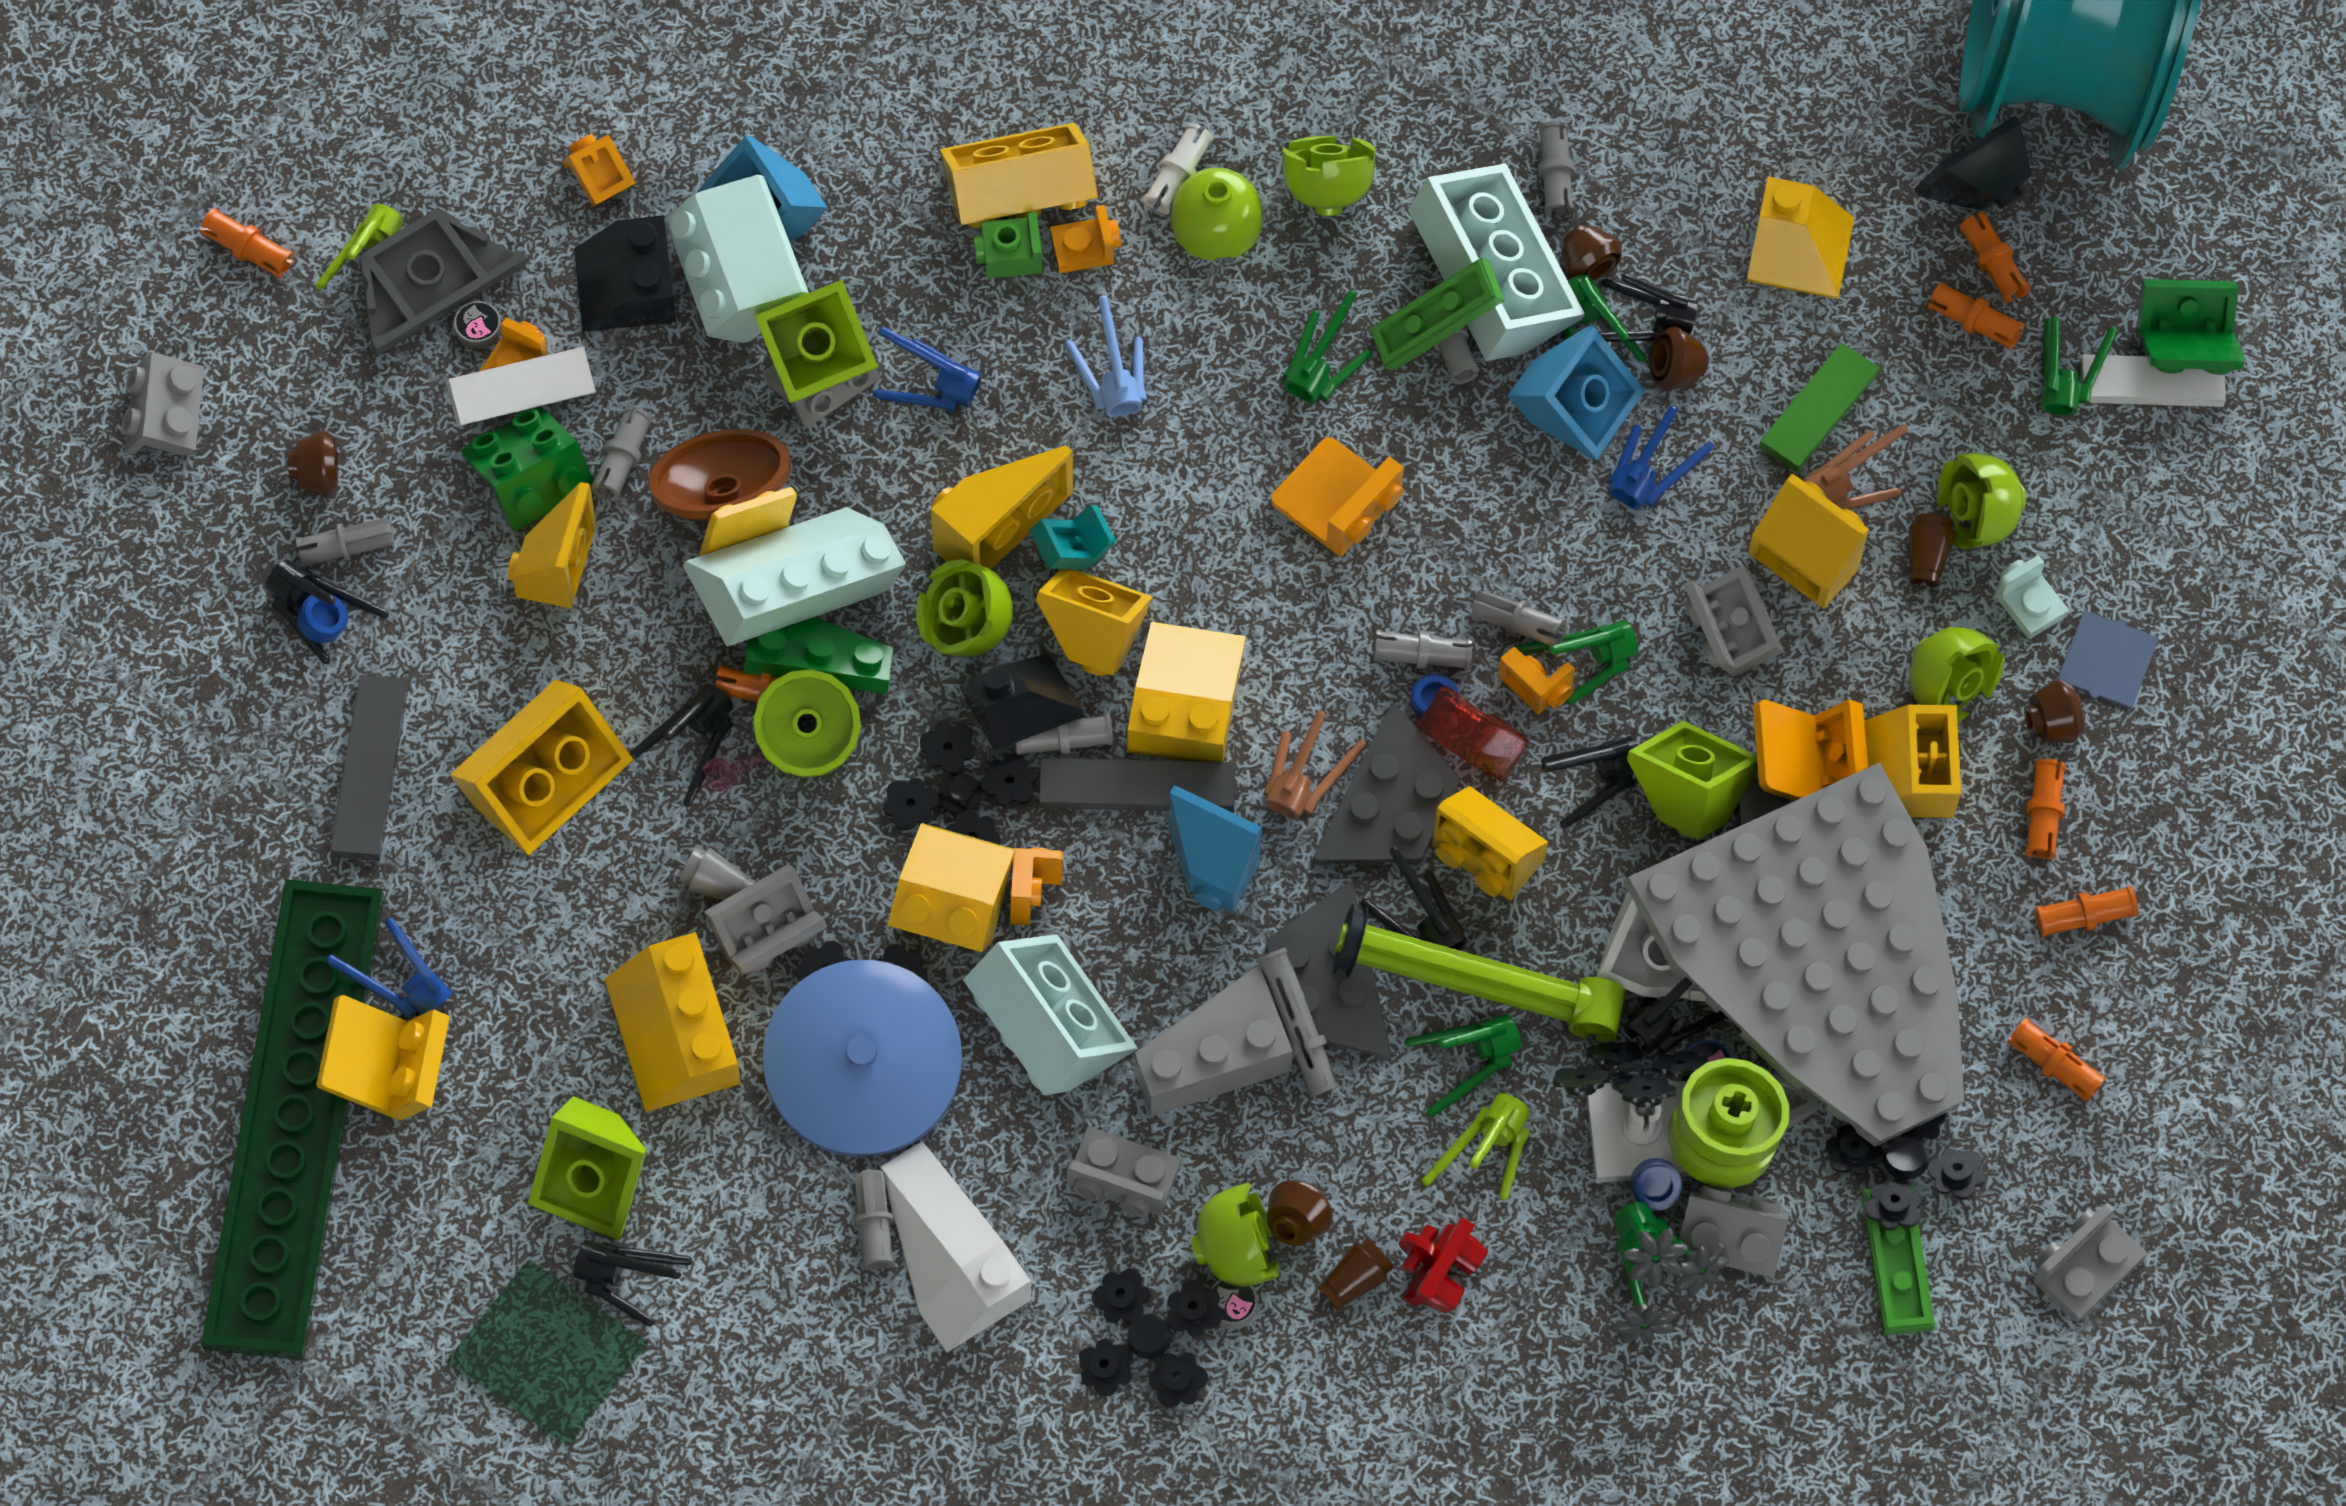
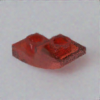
[1416,686,1530,781]

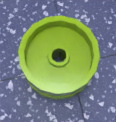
[753,669,861,778]
[1668,1058,1789,1188]

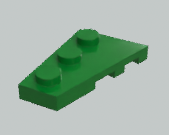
[743,617,893,694]

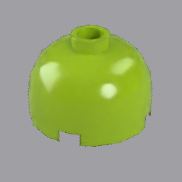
[1282,135,1375,216]
[1171,167,1263,260]
[1937,453,2026,549]
[916,559,1013,658]
[1909,627,2005,724]
[1191,1182,1280,1287]

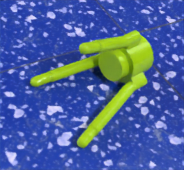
[316,204,404,290]
[1421,1093,1531,1200]

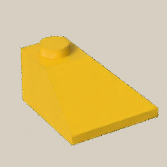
[1746,176,1854,299]
[508,482,597,609]
[1036,569,1153,676]

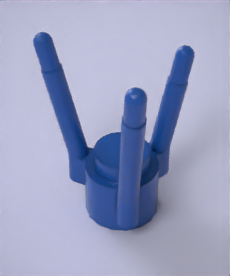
[873,327,982,413]
[1608,406,1714,510]
[326,917,453,1019]

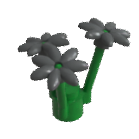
[1611,1202,1729,1344]

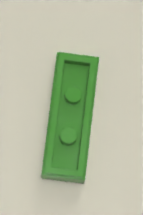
[1370,258,1505,370]
[1759,342,1880,473]
[1861,1185,1935,1335]

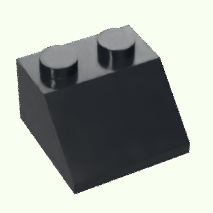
[574,215,676,332]

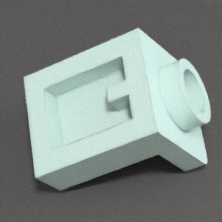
[1995,555,2070,639]

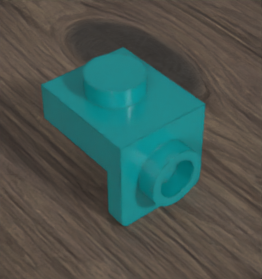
[1029,505,1116,570]

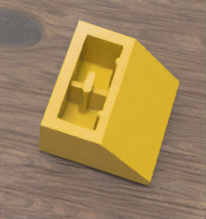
[1748,473,1869,609]
[1864,705,1961,818]
[1432,786,1548,901]

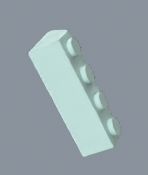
[1408,163,1585,361]
[683,507,906,647]

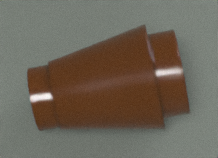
[1909,513,1956,587]
[1318,1238,1394,1311]

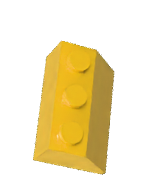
[939,122,1098,228]
[450,679,634,856]
[604,932,741,1112]

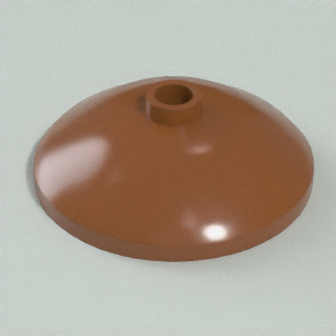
[649,429,791,522]

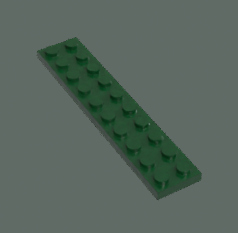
[201,879,385,1360]

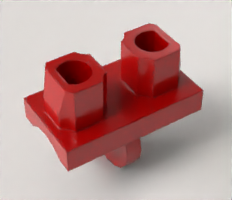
[1398,1217,1488,1313]

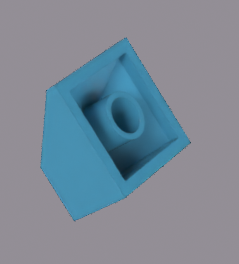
[696,136,828,242]
[1508,326,1646,460]
[1169,785,1262,912]

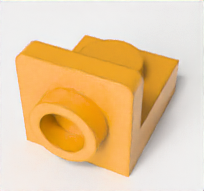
[562,133,636,207]
[1050,205,1121,273]
[480,317,548,371]
[1498,646,1575,715]
[1010,847,1063,926]

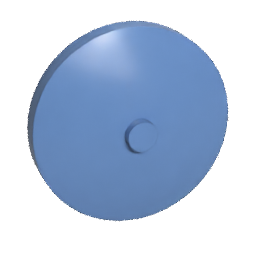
[762,960,962,1157]

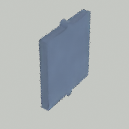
[2058,610,2159,709]

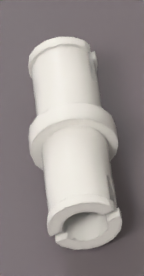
[1143,123,1214,215]

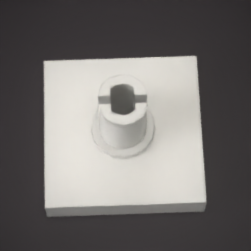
[1586,1079,1690,1183]

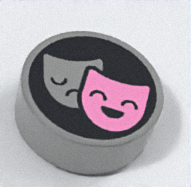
[454,301,501,349]
[1210,1280,1258,1329]

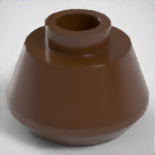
[1561,225,1622,281]
[1649,327,1709,391]
[288,430,338,495]
[2024,679,2084,743]
[1267,1180,1333,1246]

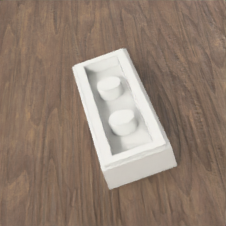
[445,347,596,426]
[2081,354,2226,407]

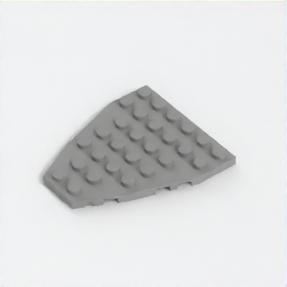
[1624,763,1964,1146]

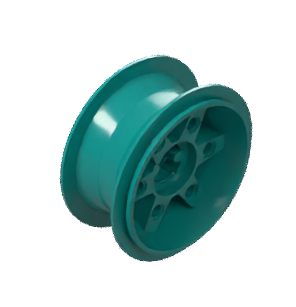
[1958,0,2202,171]

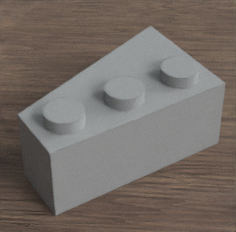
[1134,964,1293,1117]

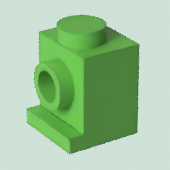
[973,212,1042,279]

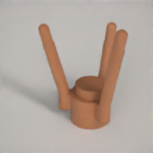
[1803,424,1908,510]
[1263,711,1367,820]

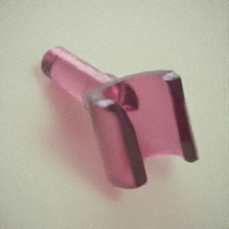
[703,753,769,792]

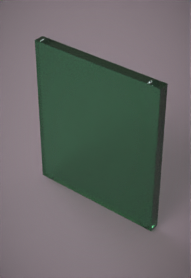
[447,1259,648,1446]

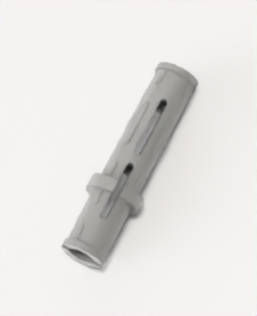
[1257,947,1340,1098]

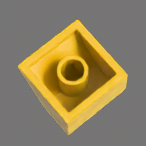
[887,823,1016,952]

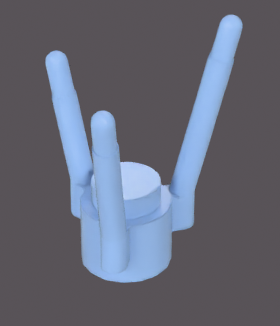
[1065,296,1147,418]

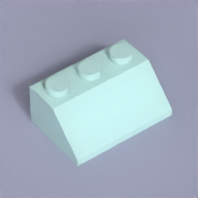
[665,174,809,343]
[963,934,1138,1096]

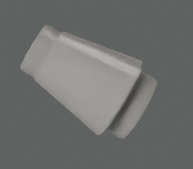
[679,846,756,901]

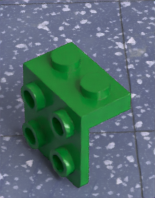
[2137,279,2245,375]
[461,407,594,532]

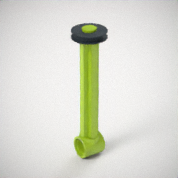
[1333,903,1626,1042]

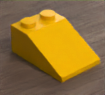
[931,445,1073,570]
[1127,622,1246,762]

